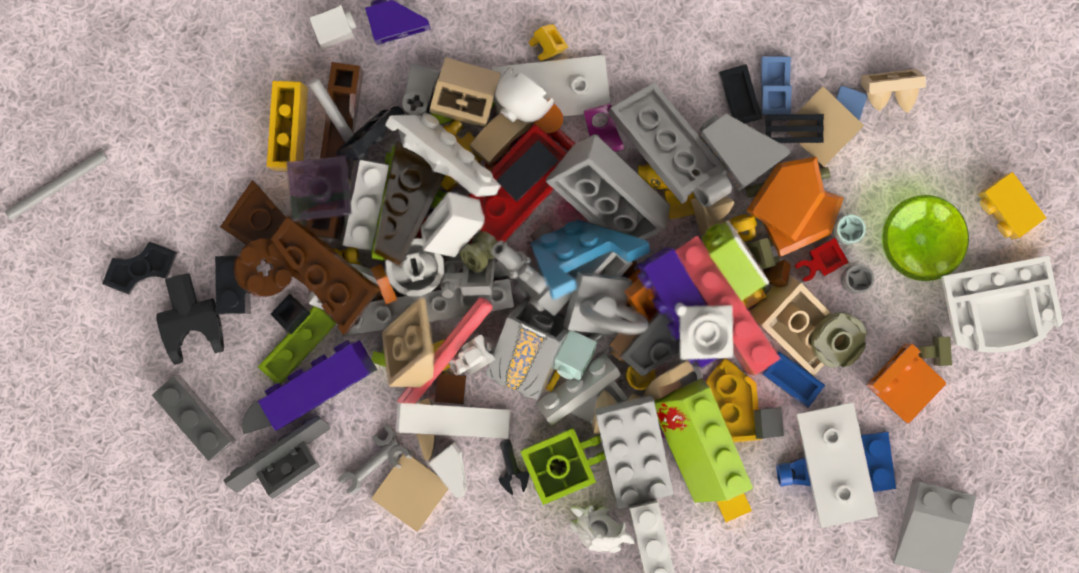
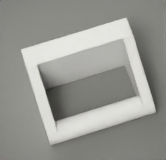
[429,442,467,498]

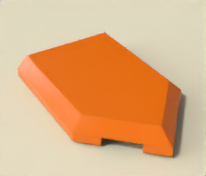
[746,156,825,242]
[763,190,844,257]

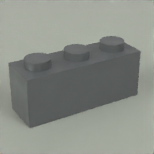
[151,376,236,461]

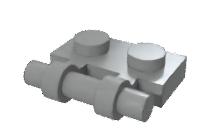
[440,253,495,298]

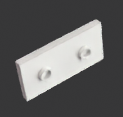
[492,55,610,118]
[796,402,878,528]

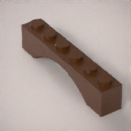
[306,62,364,240]

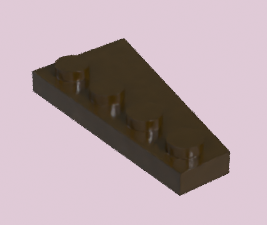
[373,141,445,266]

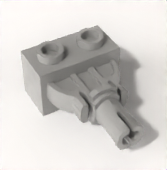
[491,241,572,316]

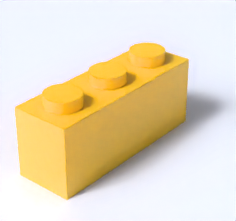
[267,81,308,173]

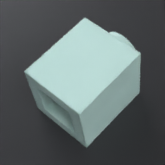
[554,330,597,381]

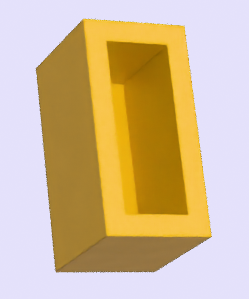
[978,172,1047,240]

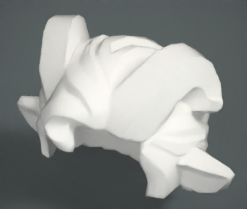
[570,505,635,553]

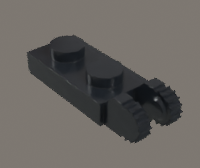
[336,106,405,161]

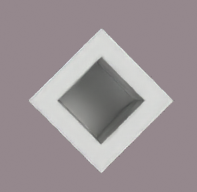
[309,6,357,49]

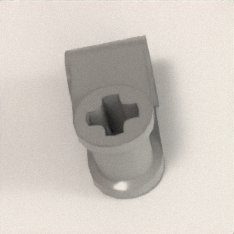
[402,63,441,115]

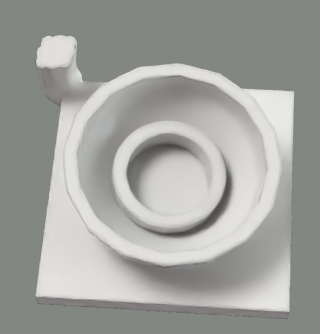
[675,303,733,359]

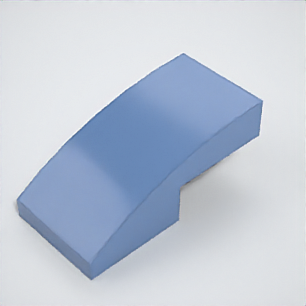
[761,56,792,114]

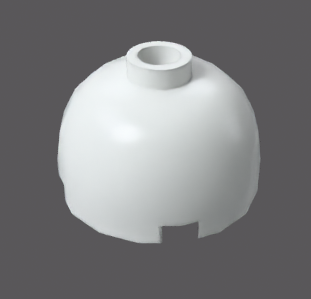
[496,67,554,123]

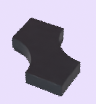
[102,242,178,295]

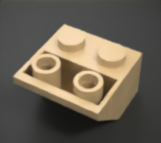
[430,57,501,128]

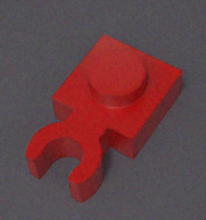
[793,238,849,282]

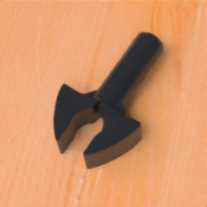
[498,440,529,495]

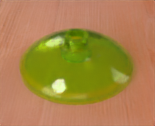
[881,195,969,281]

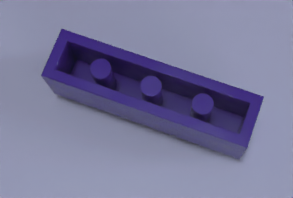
[637,247,718,368]
[258,340,378,431]

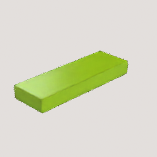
[258,306,337,385]

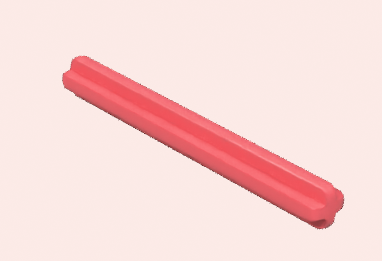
[397,297,493,404]

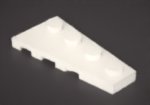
[386,114,501,196]

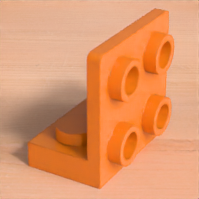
[866,344,946,423]

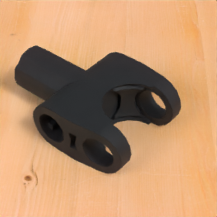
[156,273,224,365]

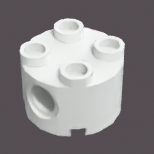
[385,238,444,296]

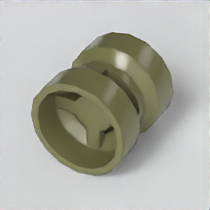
[460,231,497,272]

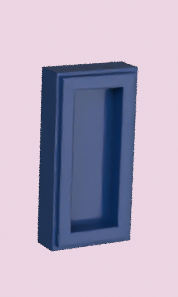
[762,351,825,408]

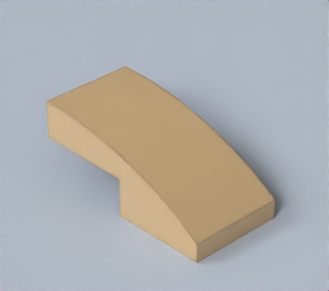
[470,113,532,165]
[643,360,693,400]
[416,397,436,460]

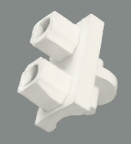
[449,335,497,376]

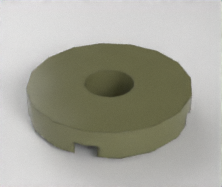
[811,312,867,368]

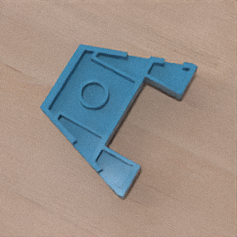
[530,220,650,300]

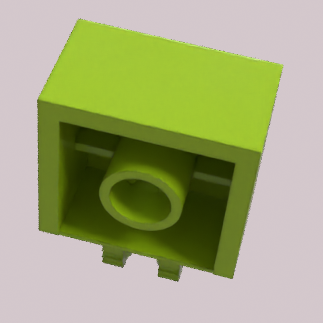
[520,427,606,505]

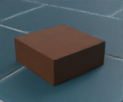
[435,373,466,404]

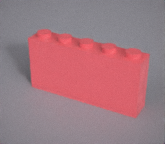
[675,236,780,375]

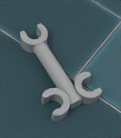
[338,425,413,495]

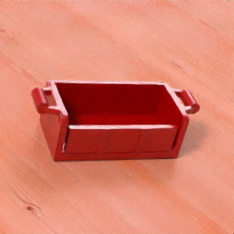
[467,124,576,244]

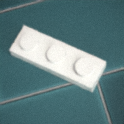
[536,353,621,426]

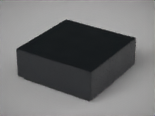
[270,293,311,334]

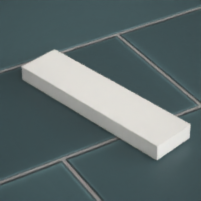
[396,403,510,439]

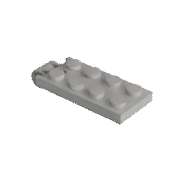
[608,83,732,207]

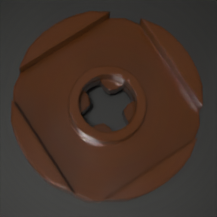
[234,239,293,298]

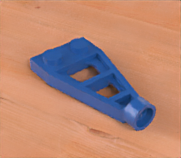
[776,432,896,492]

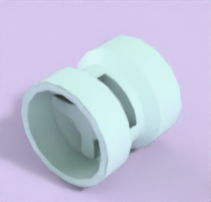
[832,215,866,245]

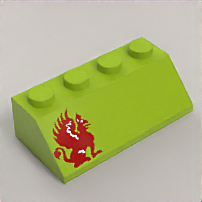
[654,378,754,503]

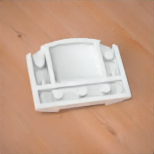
[941,256,1063,353]

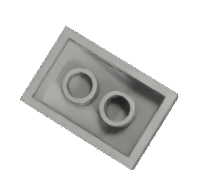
[893,480,976,573]

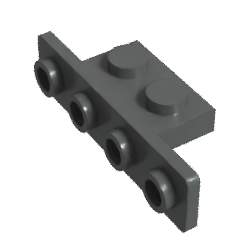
[223,415,331,499]

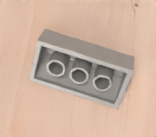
[546,134,670,240]

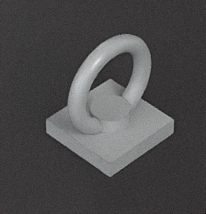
[563,272,648,335]

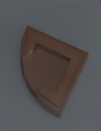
[762,259,791,287]

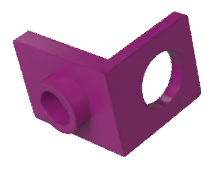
[583,103,624,152]

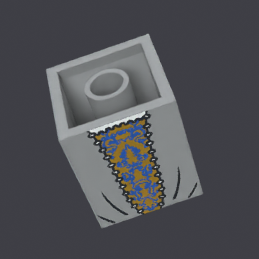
[699,114,791,193]
[486,298,570,400]

